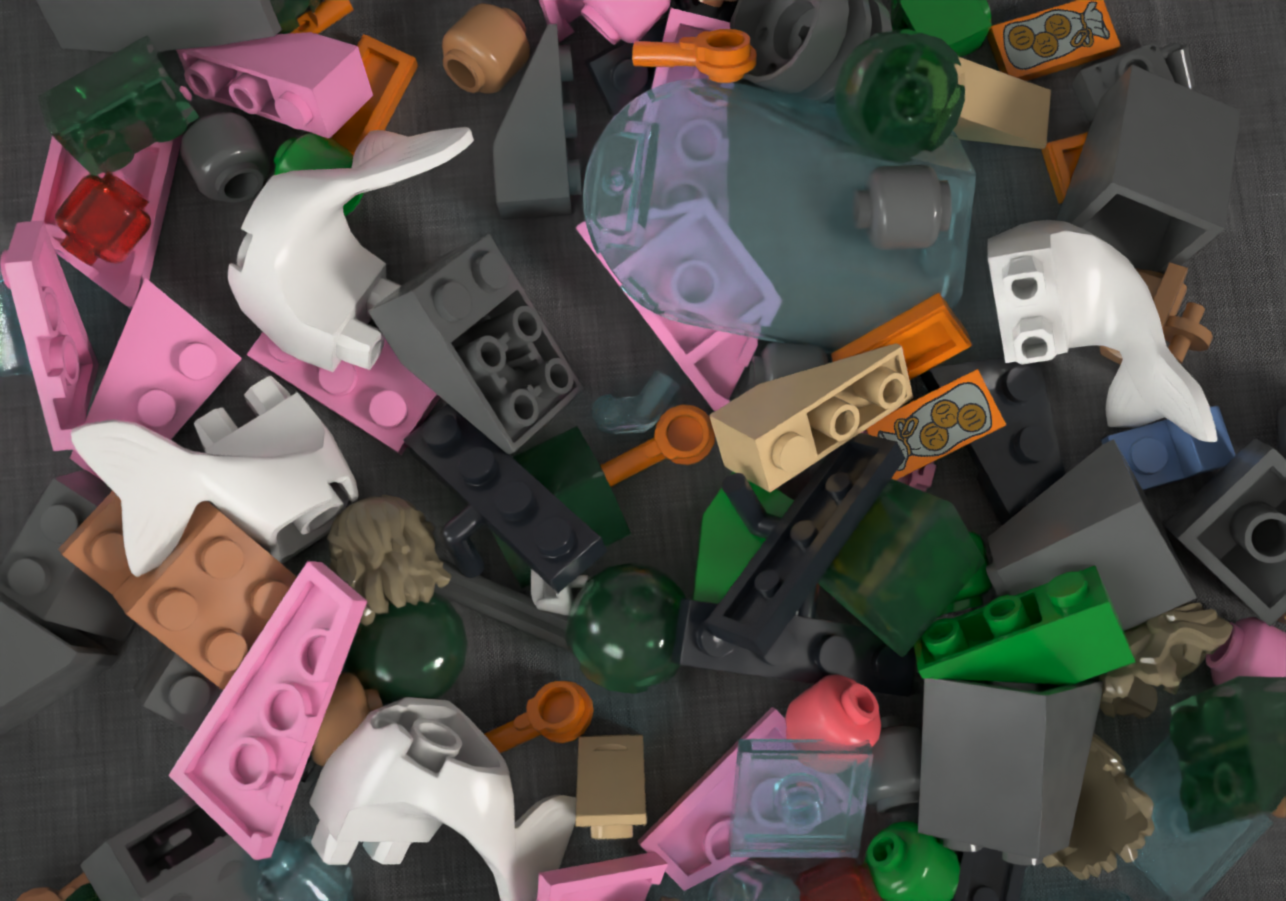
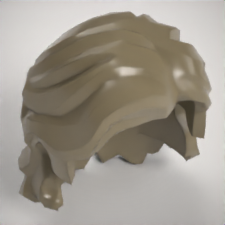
[327,495,451,626]
[1095,601,1233,719]
[1043,733,1155,880]

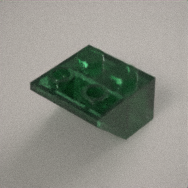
[38,35,200,177]
[1170,676,1286,833]

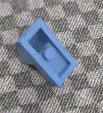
[1101,406,1236,491]

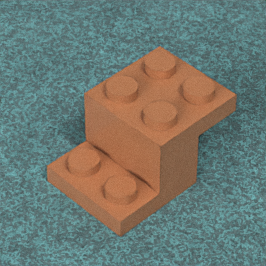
[58,491,297,690]

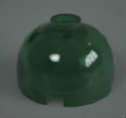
[834,29,965,163]
[565,563,687,694]
[344,591,468,706]

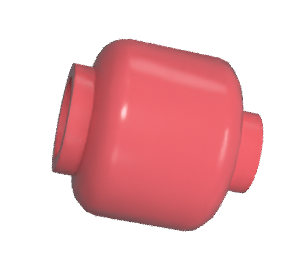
[785,674,881,771]

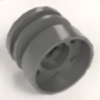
[730,0,893,114]

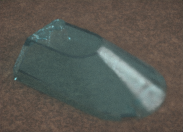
[583,78,976,353]

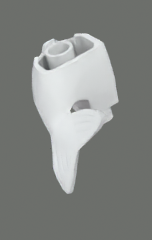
[228,127,474,372]
[988,220,1218,442]
[71,376,358,577]
[309,697,576,901]

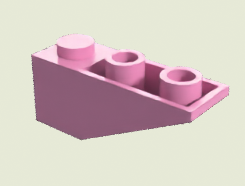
[176,32,373,138]

